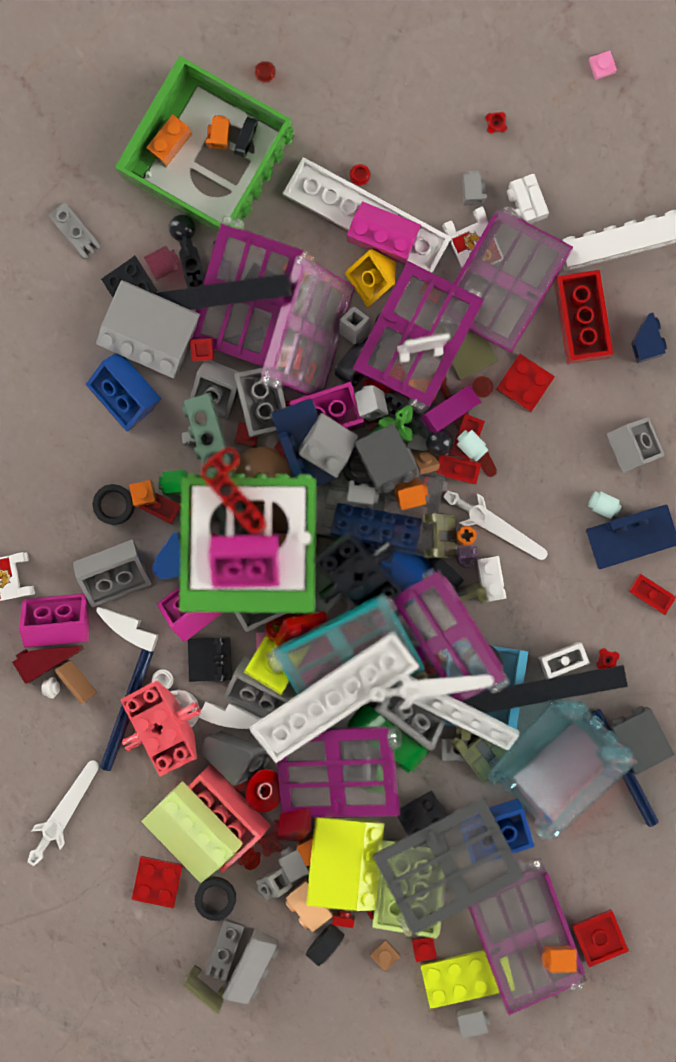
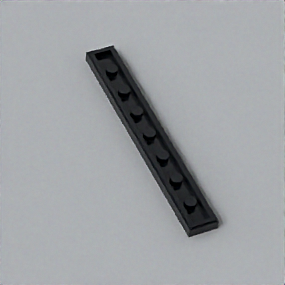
[155,273,293,310]
[462,665,628,713]

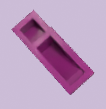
[421,385,482,433]

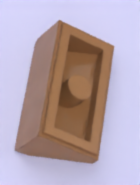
[246,504,287,532]
[55,660,97,704]

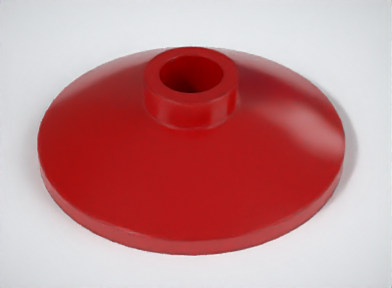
[245,769,281,813]

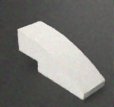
[96,607,159,652]
[198,700,261,729]

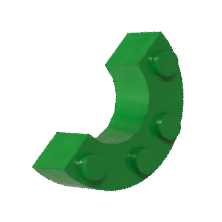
[348,703,430,774]

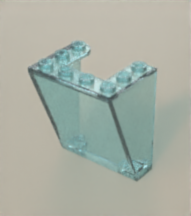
[486,700,638,840]

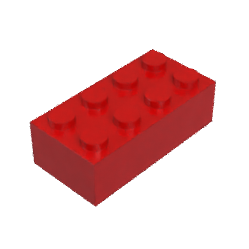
[554,270,613,364]

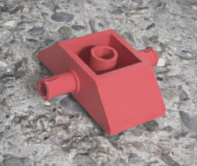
[120,680,201,777]

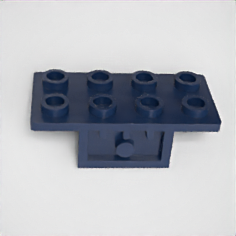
[271,398,340,490]
[330,503,422,563]
[586,505,676,569]

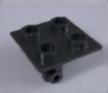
[101,255,157,298]
[188,637,232,682]
[397,790,452,849]

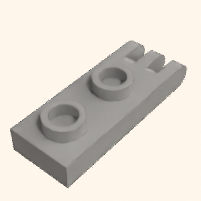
[48,202,101,259]
[205,918,245,982]

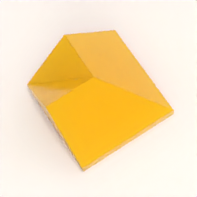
[345,249,396,308]

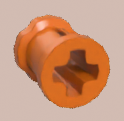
[456,526,477,546]

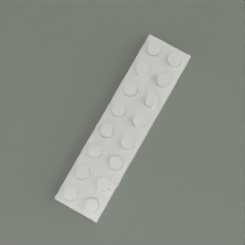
[283,157,452,273]
[250,631,419,763]

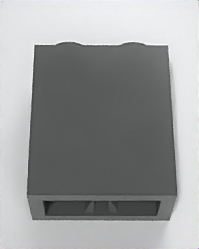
[354,424,417,493]
[610,706,675,775]

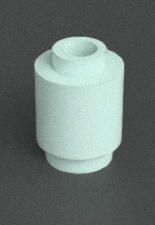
[457,430,488,462]
[588,491,622,519]

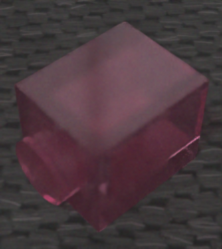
[144,245,179,280]

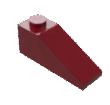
[12,646,84,684]
[273,808,312,842]

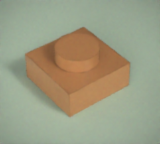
[412,450,440,475]
[370,939,400,972]

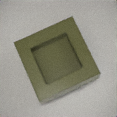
[456,725,470,740]

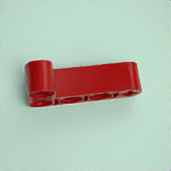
[201,447,267,535]

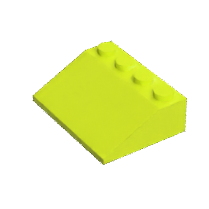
[306,817,385,911]

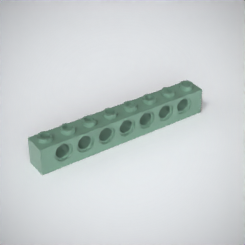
[182,393,253,536]

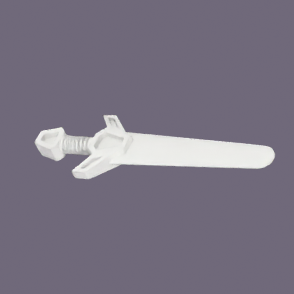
[443,491,548,560]
[370,673,494,709]
[27,760,99,866]

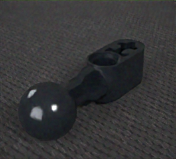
[169,214,205,288]
[335,312,398,387]
[384,393,453,456]

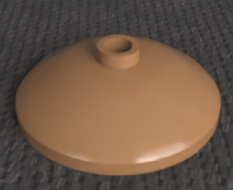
[233,446,292,506]

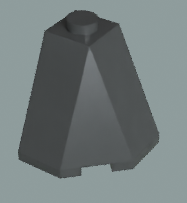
[200,731,270,786]

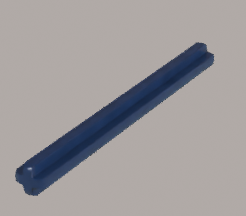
[100,649,153,771]
[590,709,659,827]

